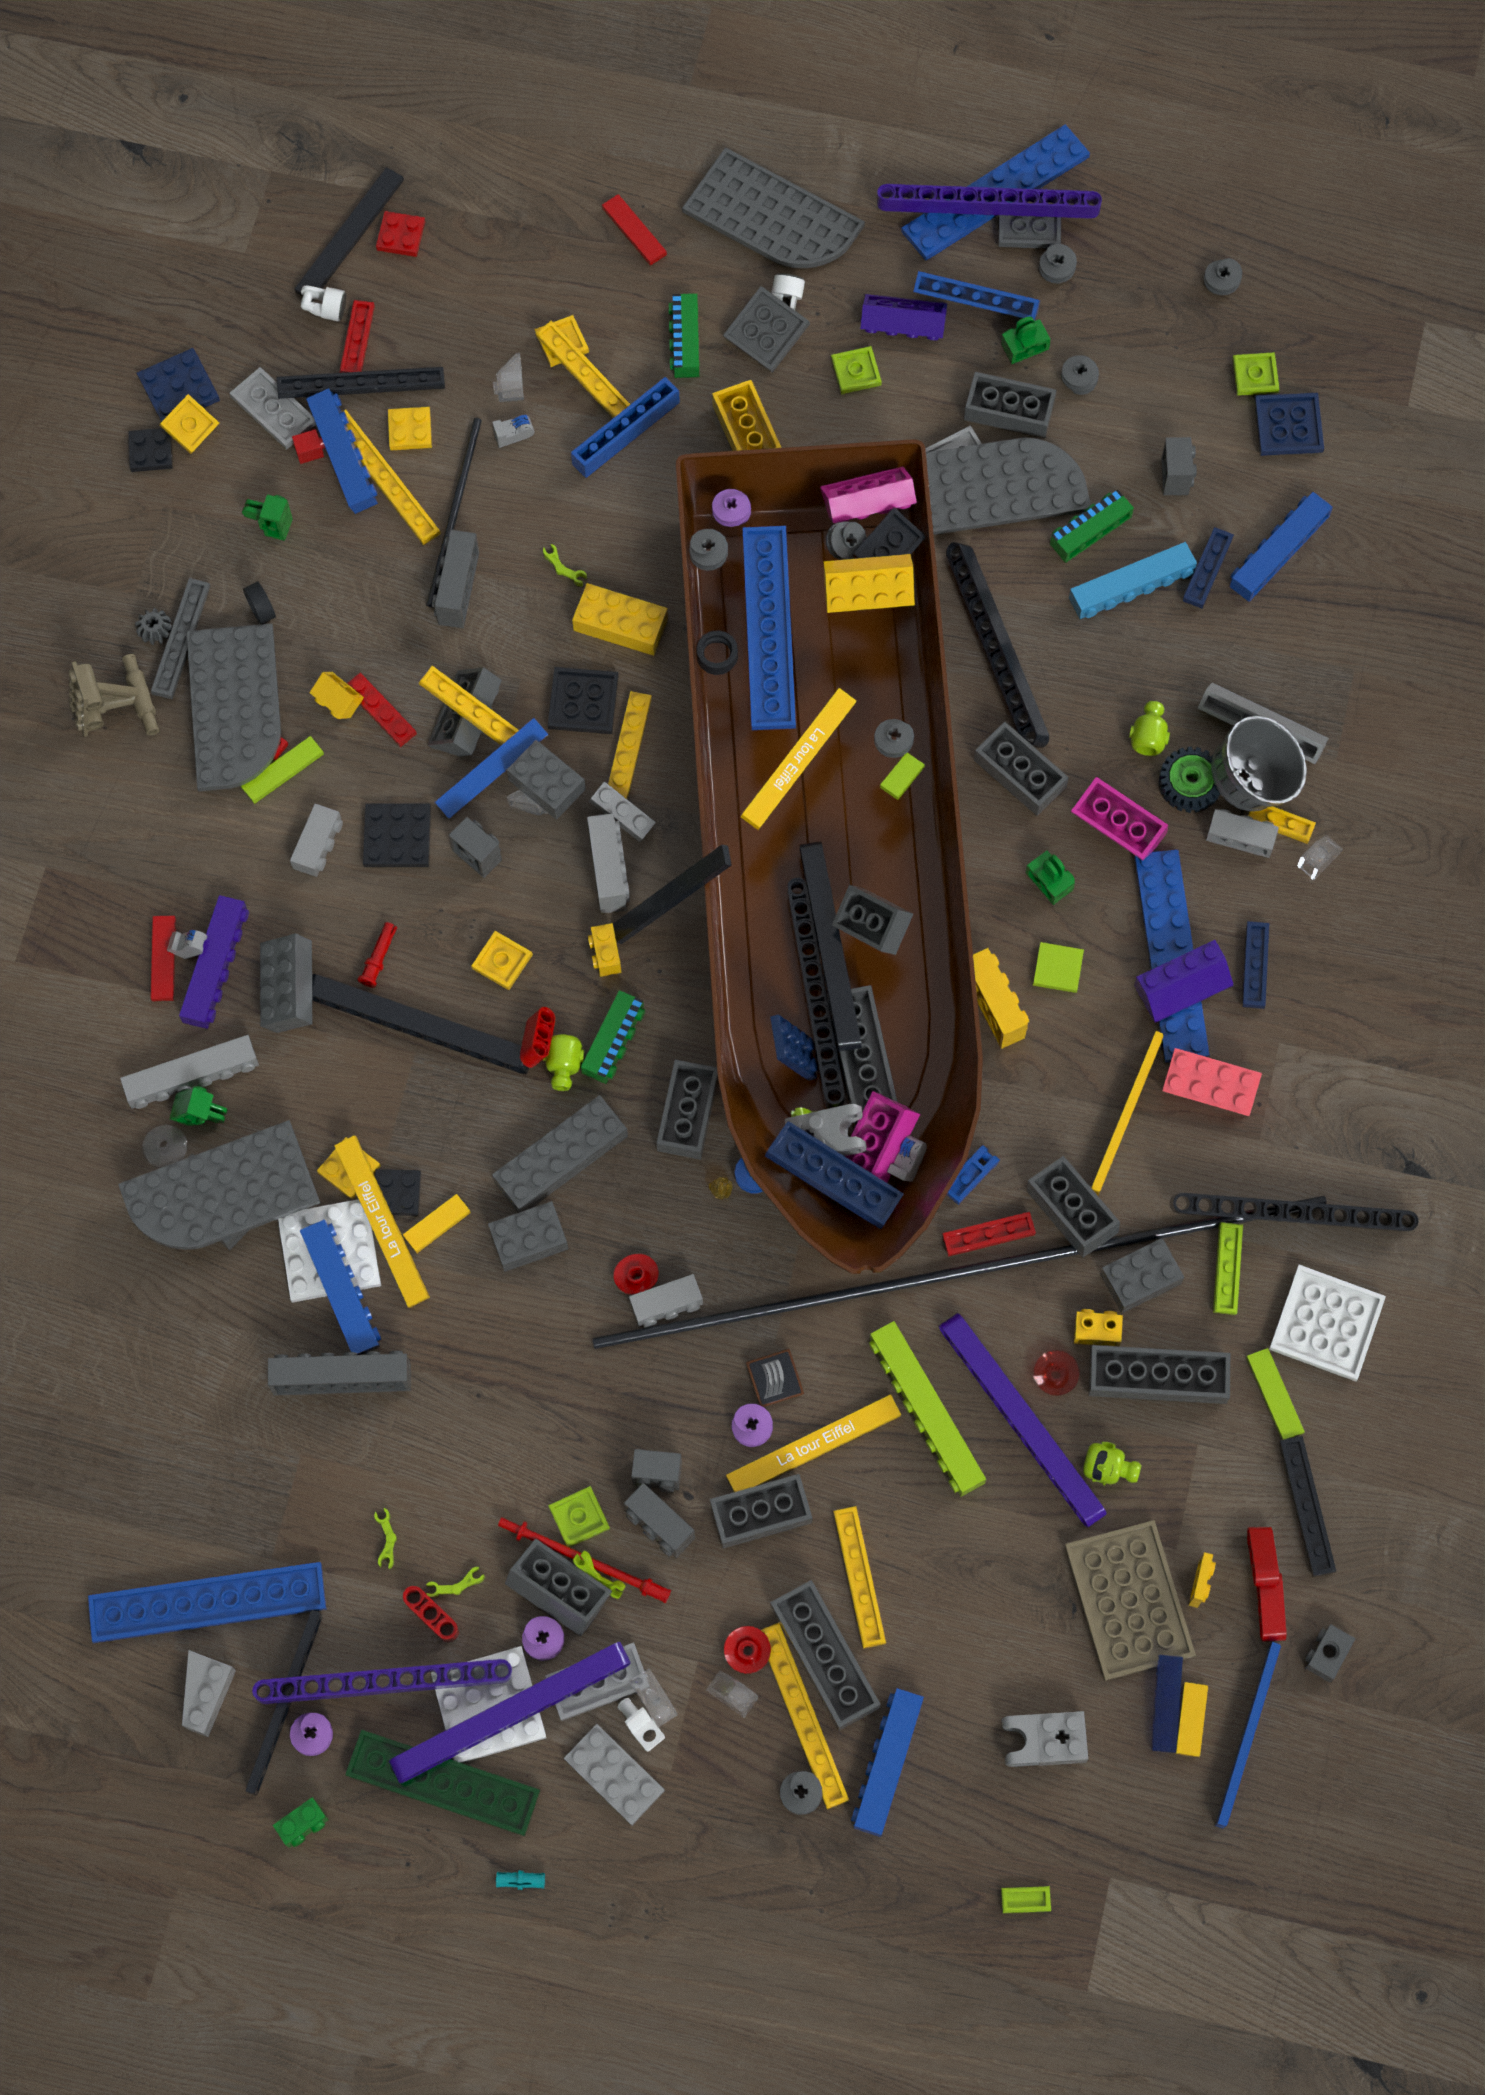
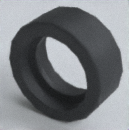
[243,581,276,624]
[696,630,738,675]

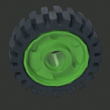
[1158,747,1220,813]

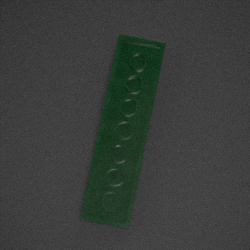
[345,1730,541,1837]

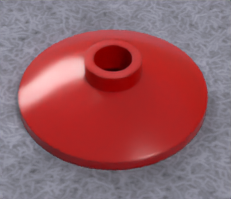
[614,1254,659,1295]
[724,1626,771,1674]

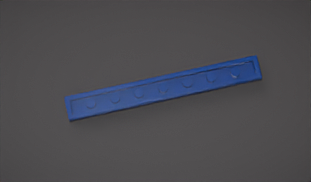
[1215,1642,1281,1829]

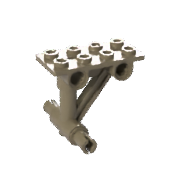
[68,654,160,737]

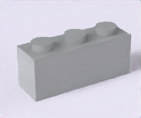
[589,782,656,842]
[290,804,343,877]
[1206,809,1279,858]
[629,1274,703,1328]

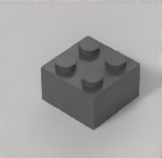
[1161,437,1197,495]
[449,817,502,878]
[631,1449,682,1493]

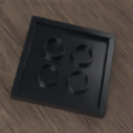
[548,667,619,734]
[363,803,431,867]

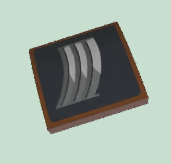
[746,1348,804,1407]

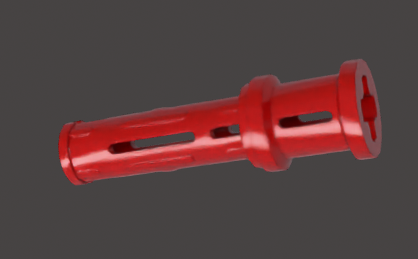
[357,922,397,988]

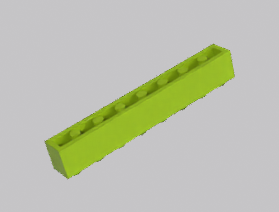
[868,1321,986,1497]

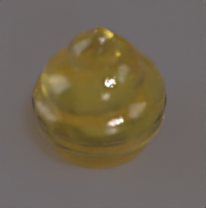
[708,1177,733,1200]

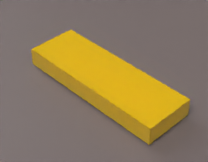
[1248,806,1316,844]
[403,1194,471,1253]
[1175,1682,1208,1757]

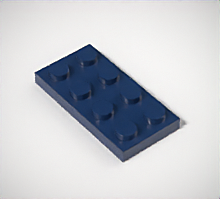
[770,1014,818,1081]

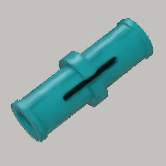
[496,1870,545,1890]

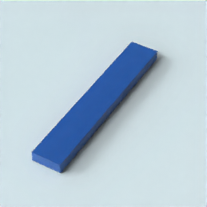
[435,718,548,818]

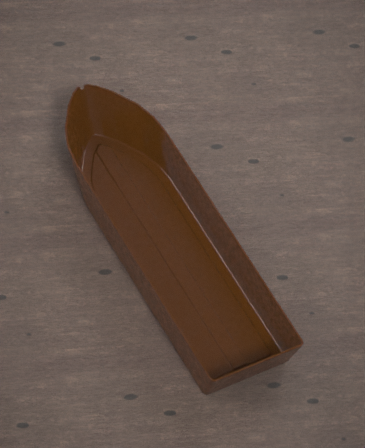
[676,439,983,1274]

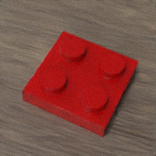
[376,211,425,257]

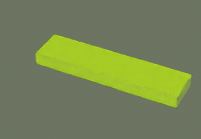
[241,736,324,804]
[1213,1222,1243,1315]
[1246,1348,1305,1440]

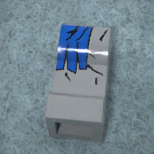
[492,415,535,448]
[167,930,207,959]
[887,1135,927,1182]

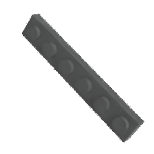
[151,578,211,700]

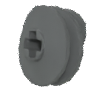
[1039,244,1077,284]
[1204,258,1242,295]
[1061,355,1099,395]
[826,521,867,560]
[689,529,728,571]
[874,719,914,758]
[780,1771,823,1815]

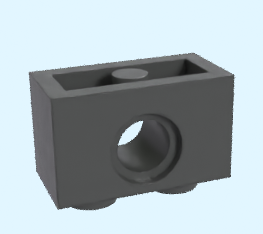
[1305,1624,1356,1683]

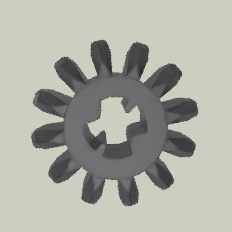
[135,607,172,645]

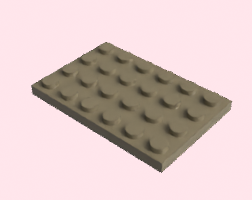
[1064,1520,1196,1681]

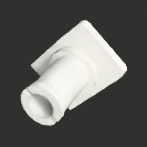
[618,1698,665,1752]

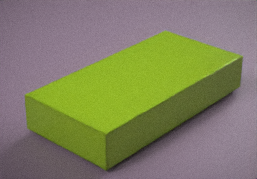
[880,753,925,800]
[1001,1886,1051,1913]

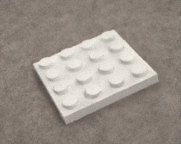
[278,1199,381,1303]
[1269,1265,1386,1381]
[431,1646,547,1763]

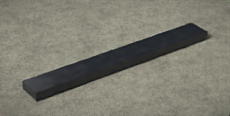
[295,167,404,302]
[276,367,445,399]
[613,844,732,944]
[245,1610,323,1796]

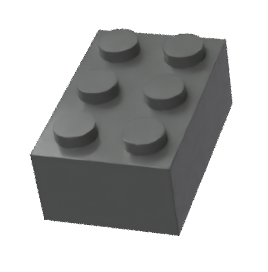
[507,740,586,820]
[832,884,913,955]
[488,1201,568,1272]
[1100,1238,1184,1314]
[624,1483,695,1559]

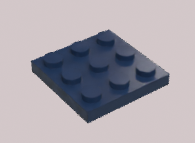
[137,348,220,422]
[1254,393,1324,456]

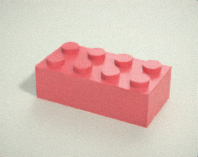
[1162,1048,1262,1116]

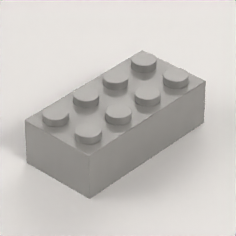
[587,814,630,914]

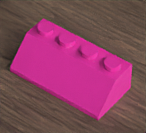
[820,467,917,523]
[1071,777,1168,860]
[845,1091,920,1183]

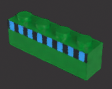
[669,294,700,378]
[1050,490,1134,563]
[581,990,646,1084]

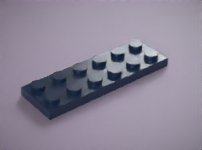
[765,1121,903,1229]

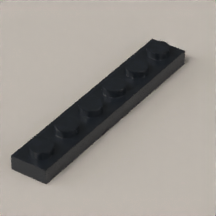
[1279,1436,1336,1577]

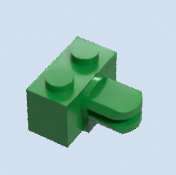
[1001,316,1051,365]
[242,494,293,541]
[1025,850,1075,905]
[169,1086,228,1126]

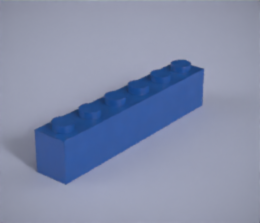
[913,271,1040,321]
[571,377,680,478]
[306,388,378,514]
[1230,492,1333,602]
[300,1219,382,1355]
[851,1688,924,1837]

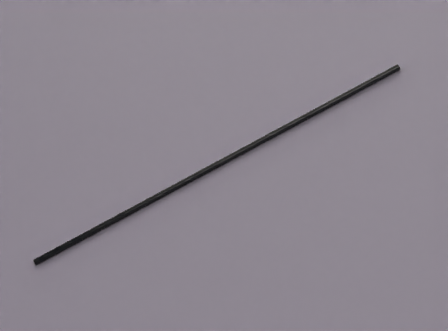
[592,1196,1327,1349]

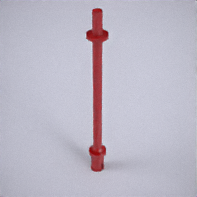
[498,1517,672,1604]

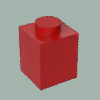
[292,429,326,464]

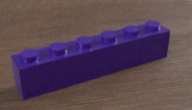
[179,895,249,1029]

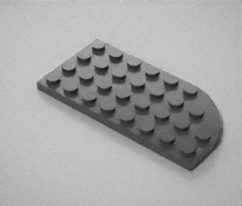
[682,147,865,268]
[926,438,1091,535]
[187,624,281,792]
[118,1120,320,1250]

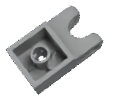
[785,1104,866,1156]
[1001,1711,1088,1767]

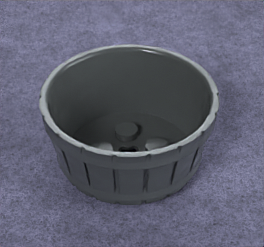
[1211,716,1307,811]

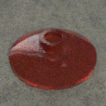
[1034,1350,1080,1396]

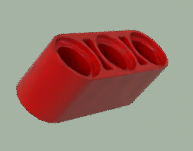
[520,1007,555,1068]
[1247,1527,1279,1586]
[1257,1573,1286,1642]
[403,1586,459,1643]

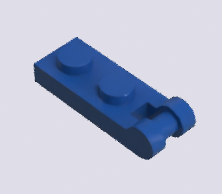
[947,1145,1000,1205]

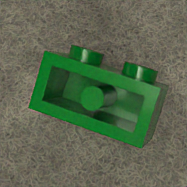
[272,1797,329,1848]

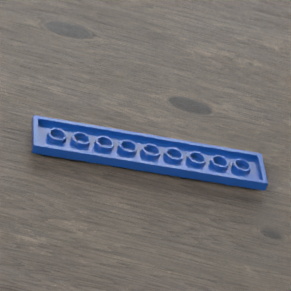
[901,124,1090,261]
[743,526,796,730]
[1134,850,1210,1063]
[88,1562,327,1643]

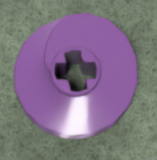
[712,489,751,527]
[732,1404,773,1447]
[522,1616,564,1661]
[290,1712,333,1756]

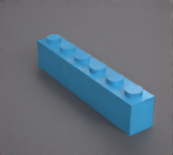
[1069,542,1197,619]

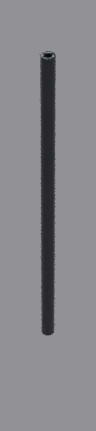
[426,418,482,608]

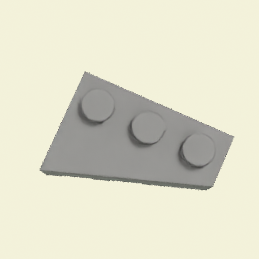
[182,1650,236,1737]

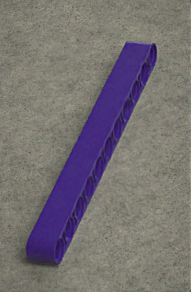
[877,184,1102,218]
[939,1313,1107,1528]
[389,1642,631,1783]
[252,1659,512,1704]

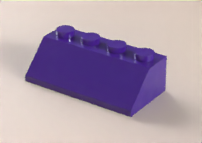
[860,294,948,340]
[1134,940,1234,1023]

